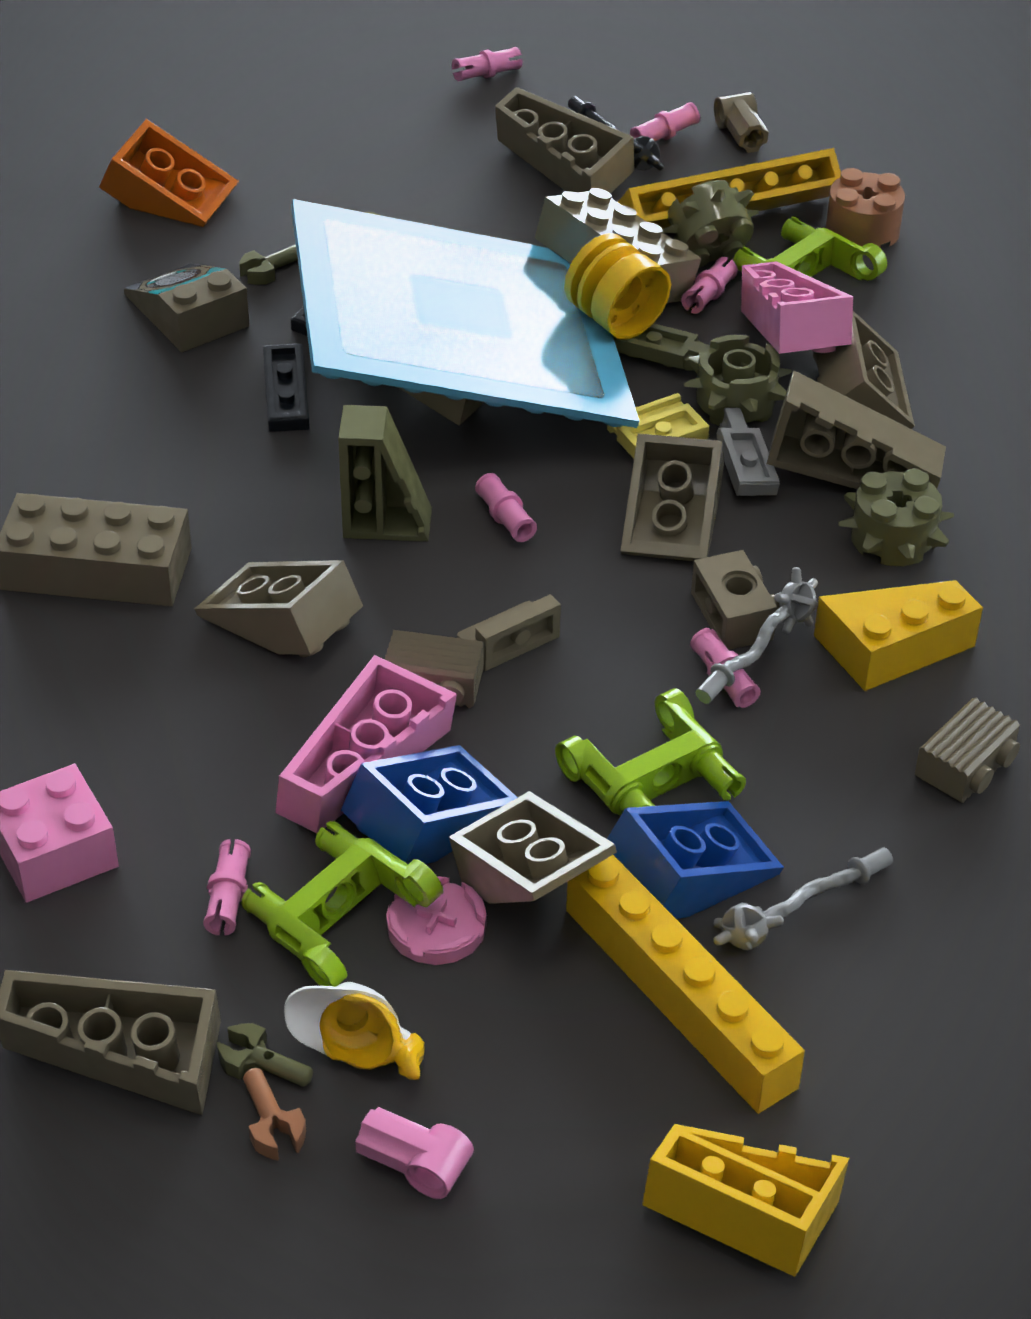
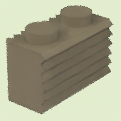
[385,630,484,708]
[914,697,1020,803]

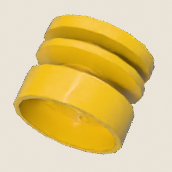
[564,233,671,340]

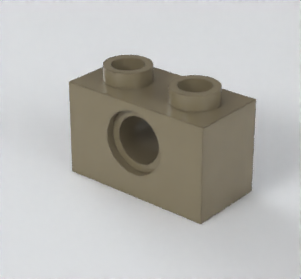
[691,550,780,650]

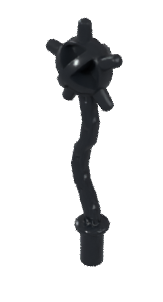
[568,96,664,171]

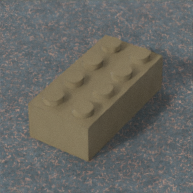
[535,188,701,303]
[0,493,192,607]

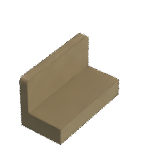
[457,594,561,671]

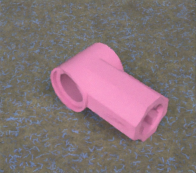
[355,1107,474,1199]

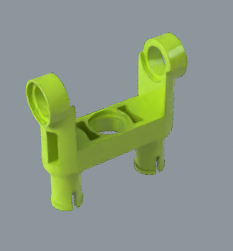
[733,216,887,281]
[555,688,746,815]
[241,821,444,987]

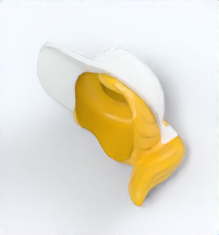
[284,982,425,1080]

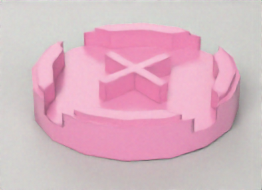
[386,876,487,965]

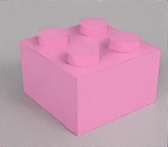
[0,763,119,903]

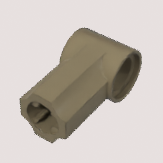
[714,92,769,153]

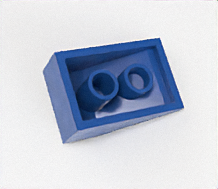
[341,745,518,864]
[607,801,784,919]

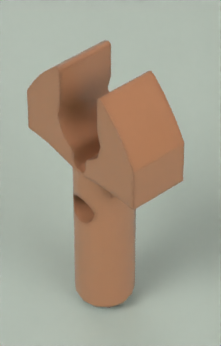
[243,1068,306,1160]

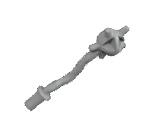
[695,567,818,704]
[714,847,893,951]

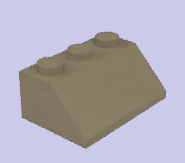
[813,311,915,429]

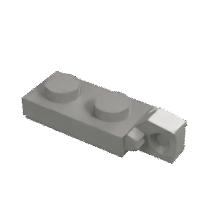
[716,408,780,496]

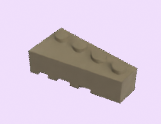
[495,87,634,194]
[767,370,946,489]
[0,970,221,1116]

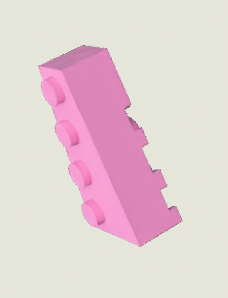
[741,261,853,354]
[275,655,457,833]

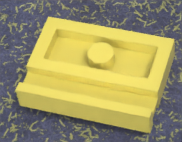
[607,393,709,458]

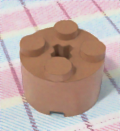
[826,168,905,247]

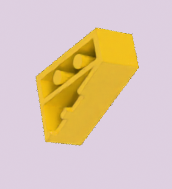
[814,580,983,691]
[642,1124,850,1277]

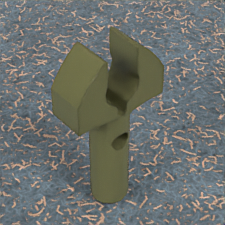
[239,245,298,285]
[217,1023,313,1087]

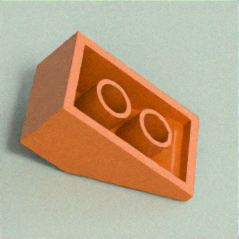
[99,119,239,227]

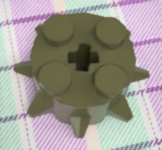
[662,180,759,268]
[683,335,792,426]
[838,468,954,566]

